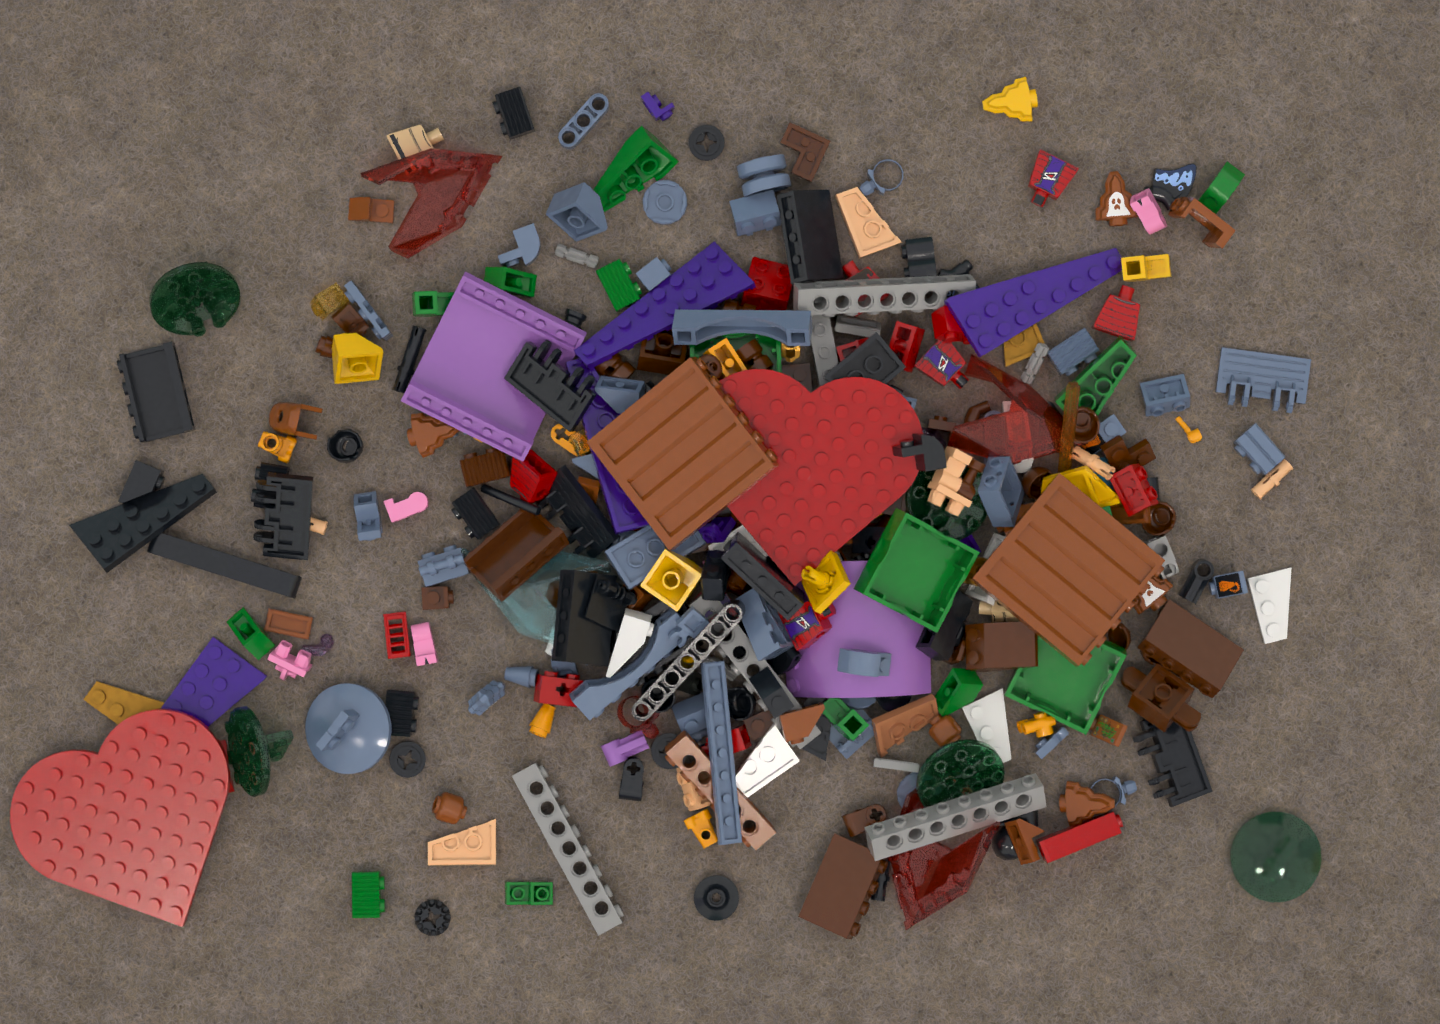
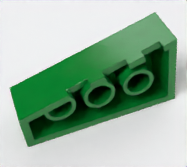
[1055,336,1137,415]

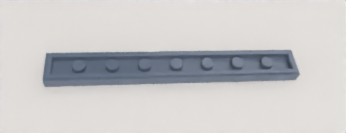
[700,661,742,845]

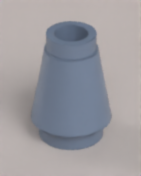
[504,666,539,688]

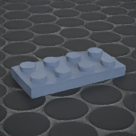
[604,526,706,591]

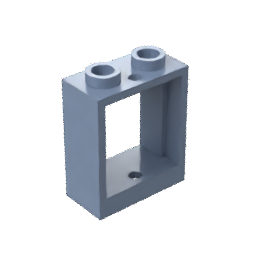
[978,456,1025,527]

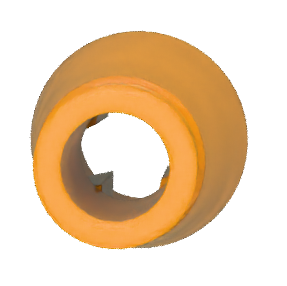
[529,703,556,738]

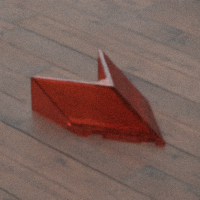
[360,148,502,259]
[947,354,1088,465]
[888,784,1001,930]

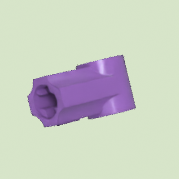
[601,730,649,767]

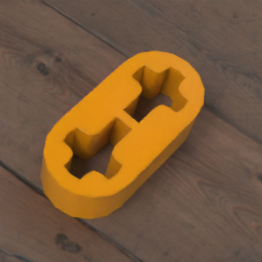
[551,424,590,457]

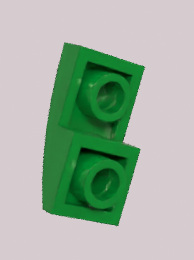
[505,882,553,905]

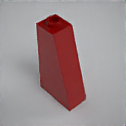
[1036,811,1123,863]

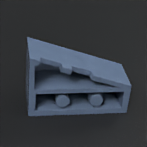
[735,588,794,661]

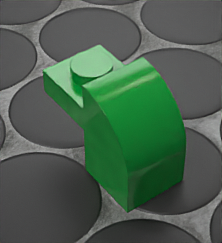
[1198,162,1245,214]
[412,291,454,317]
[822,698,869,741]

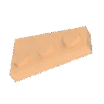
[835,187,902,259]
[428,819,496,866]

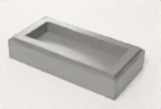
[835,315,881,337]
[873,757,919,773]

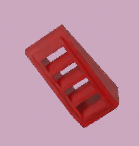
[383,611,412,659]

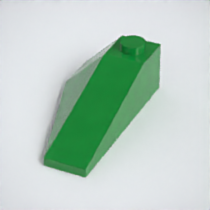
[593,125,679,212]

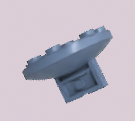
[305,683,392,774]

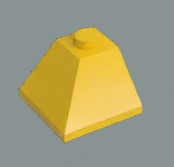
[332,333,383,384]
[640,548,703,612]

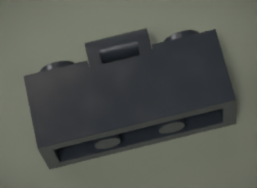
[916,590,974,661]

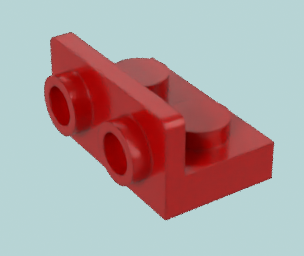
[1110,463,1158,517]

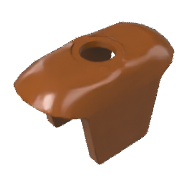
[269,402,323,440]

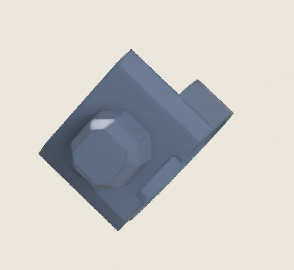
[859,159,903,196]
[1090,776,1137,807]

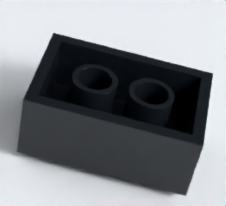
[824,332,906,384]

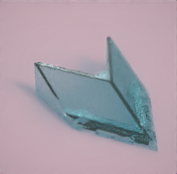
[474,551,612,644]

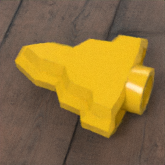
[982,77,1038,122]

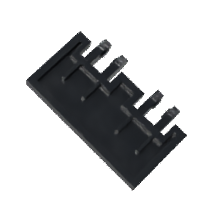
[504,340,596,432]
[537,465,620,560]
[253,472,313,560]
[1133,719,1213,807]

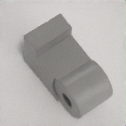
[1144,535,1179,579]

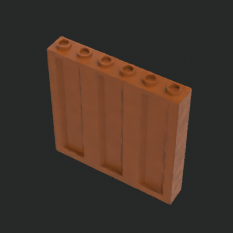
[587,357,779,551]
[971,473,1165,667]

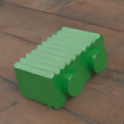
[596,259,642,312]
[352,871,386,918]

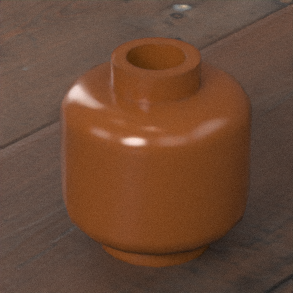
[928,714,962,748]
[432,792,467,824]

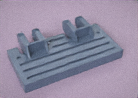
[1215,347,1311,413]

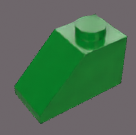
[484,267,537,297]
[227,607,275,660]
[935,668,983,716]

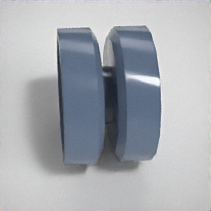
[736,154,791,197]

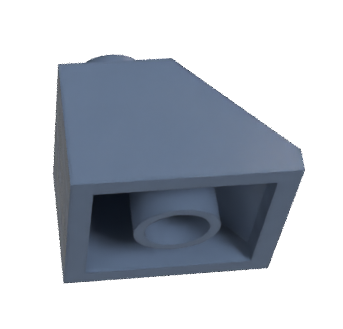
[546,182,608,242]

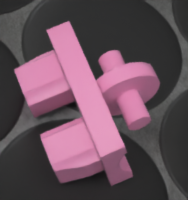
[267,640,312,680]

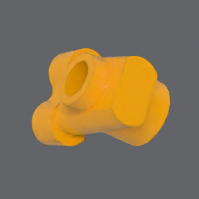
[258,431,297,464]
[1017,711,1056,737]
[684,808,718,848]

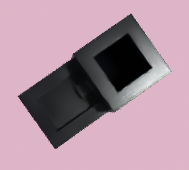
[892,433,947,472]

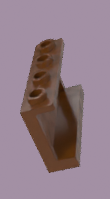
[464,503,569,602]
[1138,599,1244,698]
[798,833,888,940]

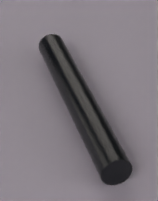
[481,484,541,516]

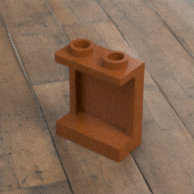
[1168,197,1236,249]

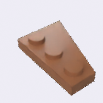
[871,694,939,758]

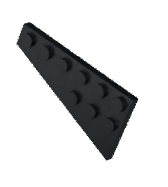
[69,474,217,573]

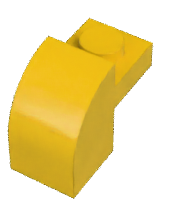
[1121,254,1172,282]

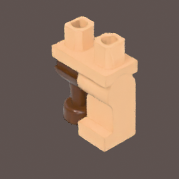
[927,446,986,516]

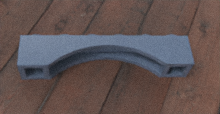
[672,309,813,346]
[569,607,690,720]

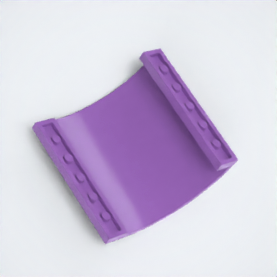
[401,272,587,462]
[783,560,931,698]

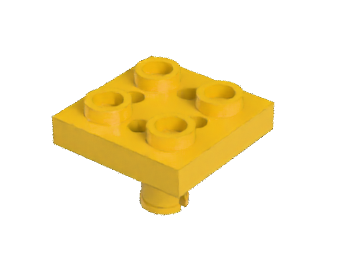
[801,551,851,614]

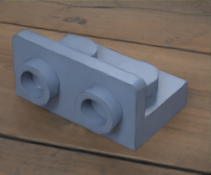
[1140,374,1190,417]

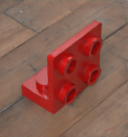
[741,257,792,310]

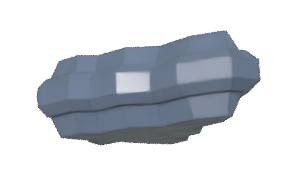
[468,680,506,716]

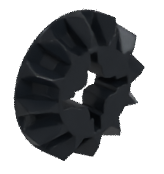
[689,125,724,161]
[651,733,687,769]
[390,741,426,778]
[415,900,451,936]

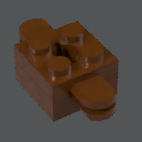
[1120,663,1201,732]

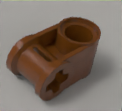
[726,569,751,597]
[842,804,886,837]

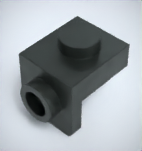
[668,671,703,695]

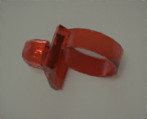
[617,696,660,739]

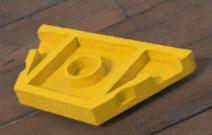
[1041,465,1120,508]

